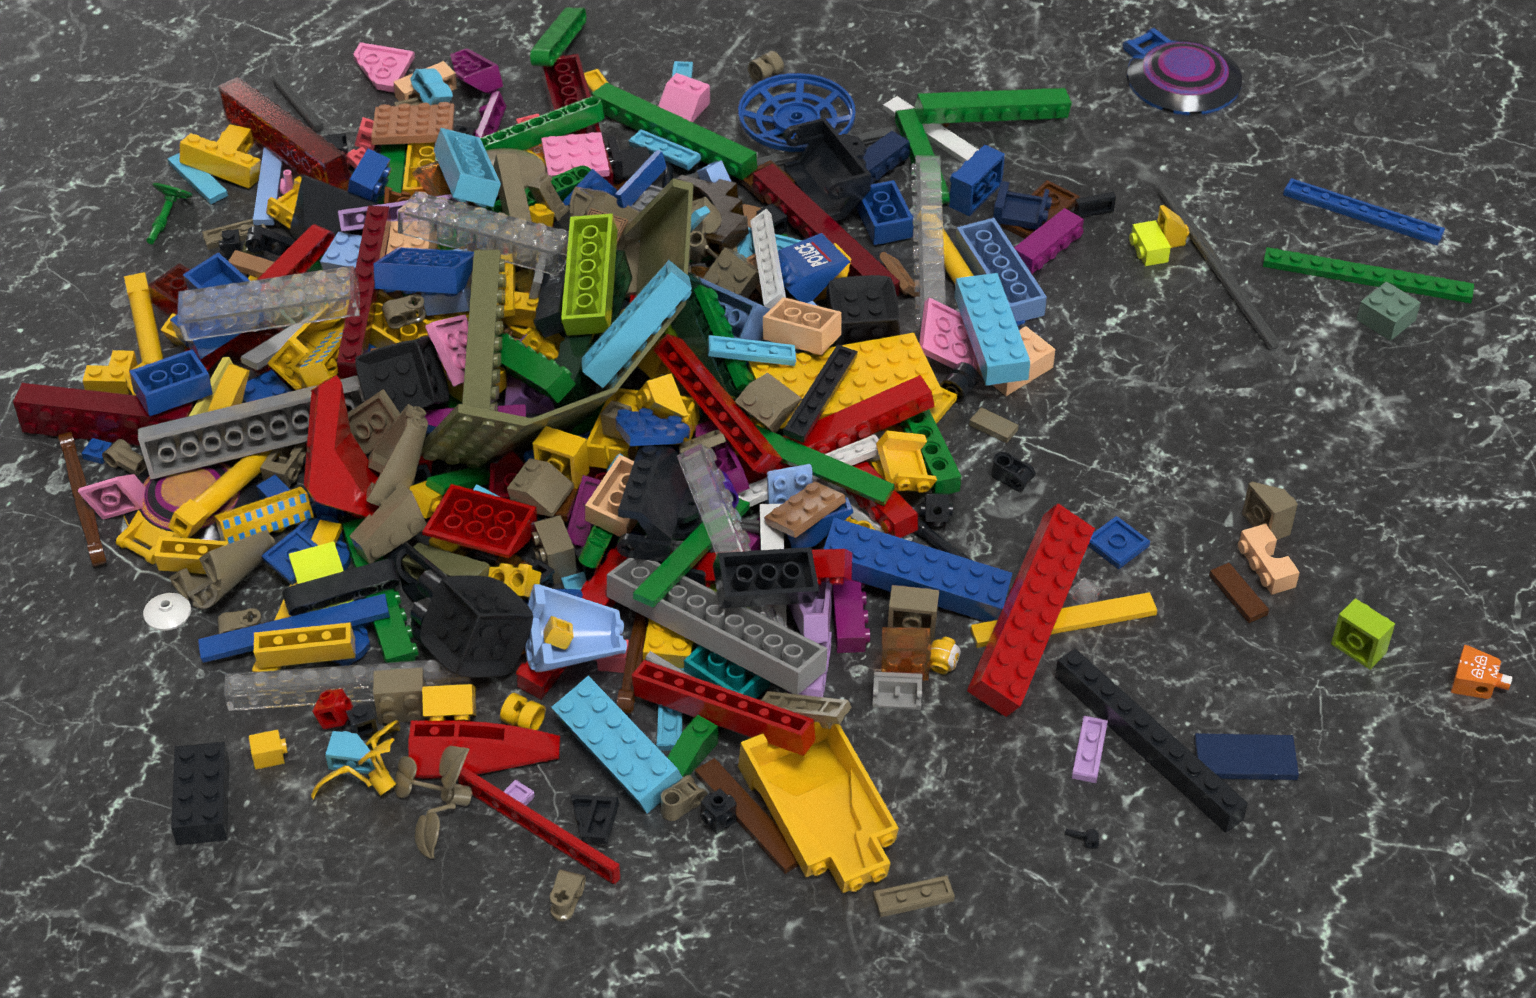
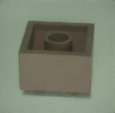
[735,373,802,433]
[507,458,574,517]
[1242,482,1298,540]

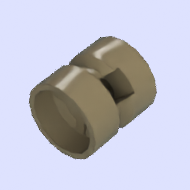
[748,51,784,83]

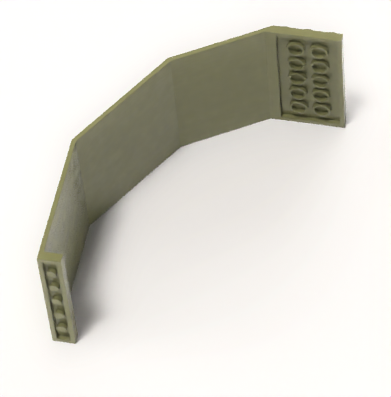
[420,178,693,469]

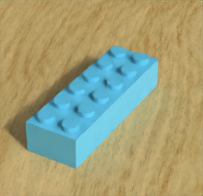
[434,128,501,207]
[581,260,692,388]
[955,273,1030,386]
[551,676,683,813]

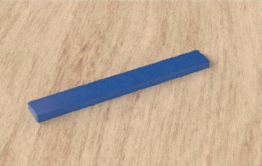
[1283,178,1445,246]
[198,594,390,663]

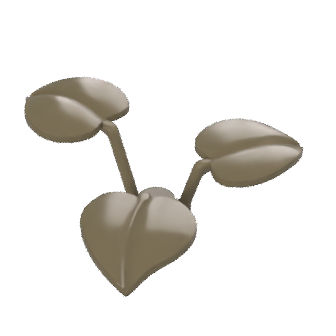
[688,197,748,273]
[394,746,472,859]

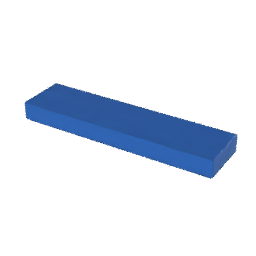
[615,150,667,208]

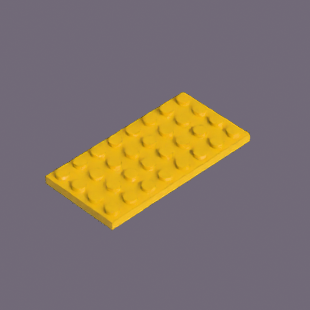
[748,333,943,428]

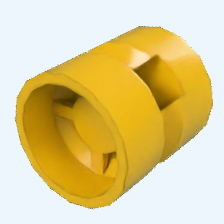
[500,693,546,730]

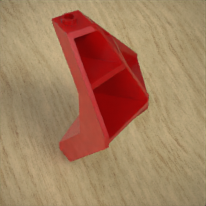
[304,375,380,519]

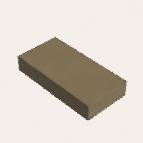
[969,407,1019,443]

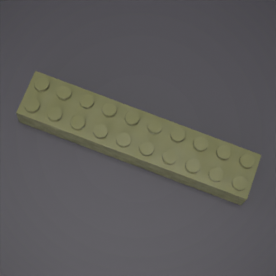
[462,250,506,411]

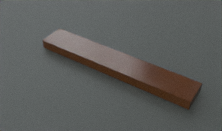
[695,758,799,874]

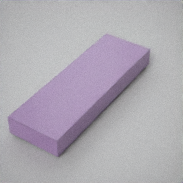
[1072,716,1108,783]

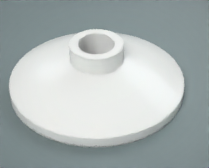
[143,593,191,631]

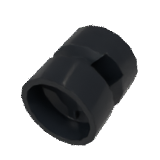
[940,362,979,403]

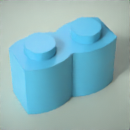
[410,68,453,105]

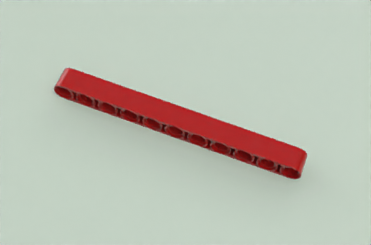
[186,224,335,371]

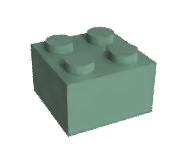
[1356,281,1421,341]

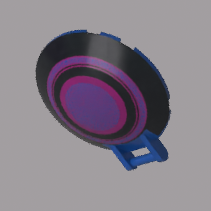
[1123,28,1242,115]

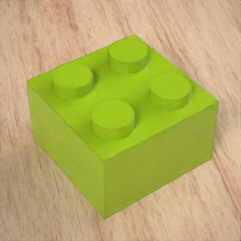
[1331,598,1395,669]

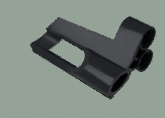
[387,542,449,648]

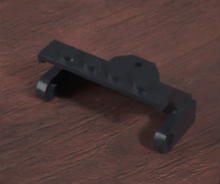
[783,118,871,221]
[617,444,703,563]

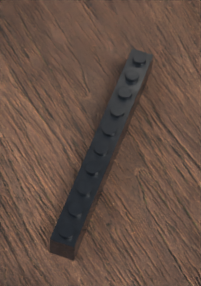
[534,204,572,338]
[1055,648,1248,833]

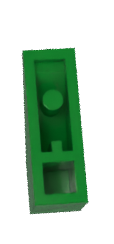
[667,715,718,777]

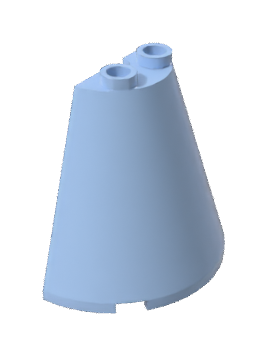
[525,584,627,672]

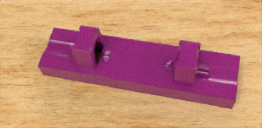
[475,91,507,138]

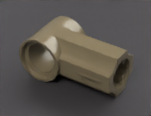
[102,439,147,476]

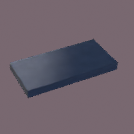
[1194,733,1299,780]

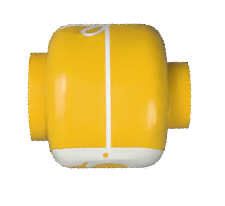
[926,637,961,674]

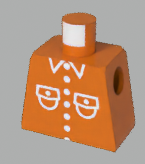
[1451,644,1512,699]

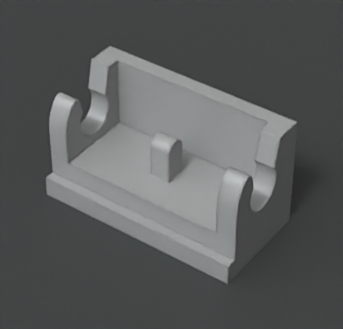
[873,672,922,710]

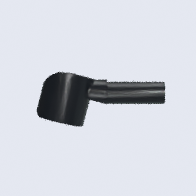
[1065,828,1099,849]

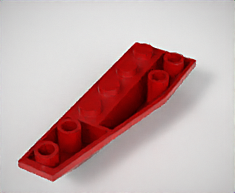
[409,721,560,778]

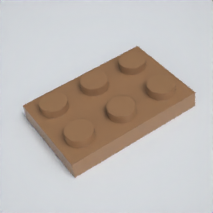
[764,481,846,538]

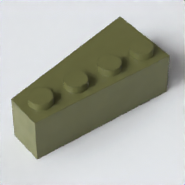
[401,543,490,581]

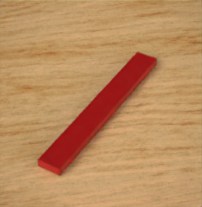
[458,766,620,884]

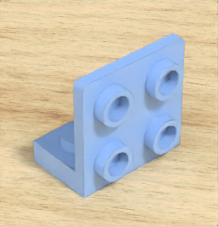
[764,464,812,504]

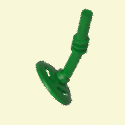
[146,183,193,245]

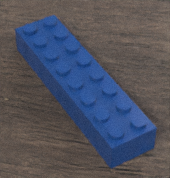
[824,517,1012,622]

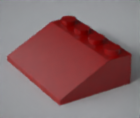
[422,484,537,558]

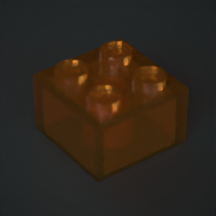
[880,627,931,681]

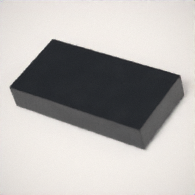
[1074,192,1116,218]

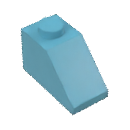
[325,731,376,774]

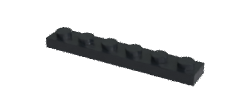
[783,344,858,443]

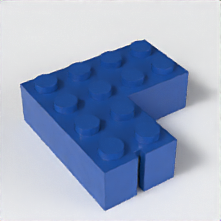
[170,252,272,359]

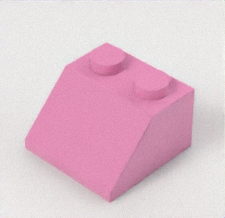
[658,73,710,122]
[78,474,146,520]

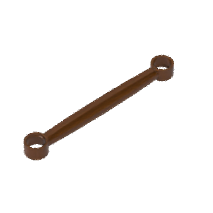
[58,432,107,567]
[617,563,661,715]

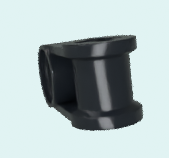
[991,452,1036,491]

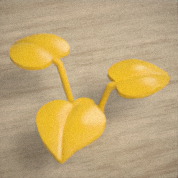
[311,720,400,800]

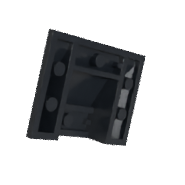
[289,175,379,254]

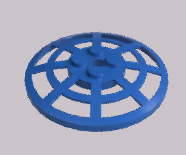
[738,73,855,152]

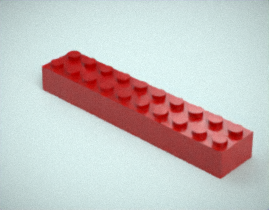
[967,503,1095,717]

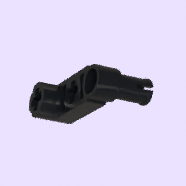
[245,226,296,256]

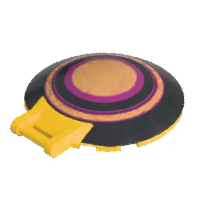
[116,459,260,564]

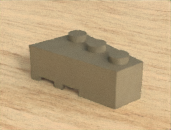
[350,482,427,564]

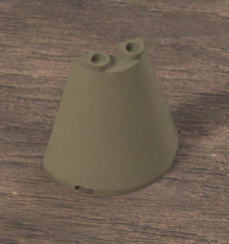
[570,187,640,251]
[366,404,428,506]
[169,529,275,609]

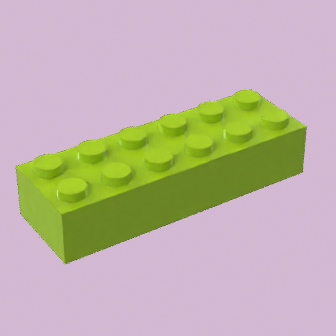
[561,213,618,336]

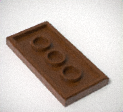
[1001,180,1080,239]

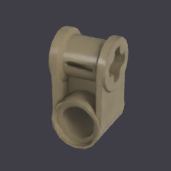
[382,294,426,329]
[218,608,263,634]
[661,775,708,821]
[550,870,586,921]

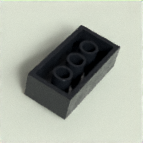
[713,547,819,609]
[171,742,229,845]

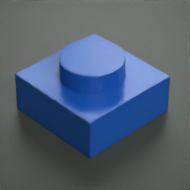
[81,438,112,464]

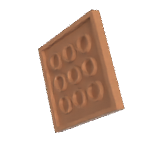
[371,102,455,145]

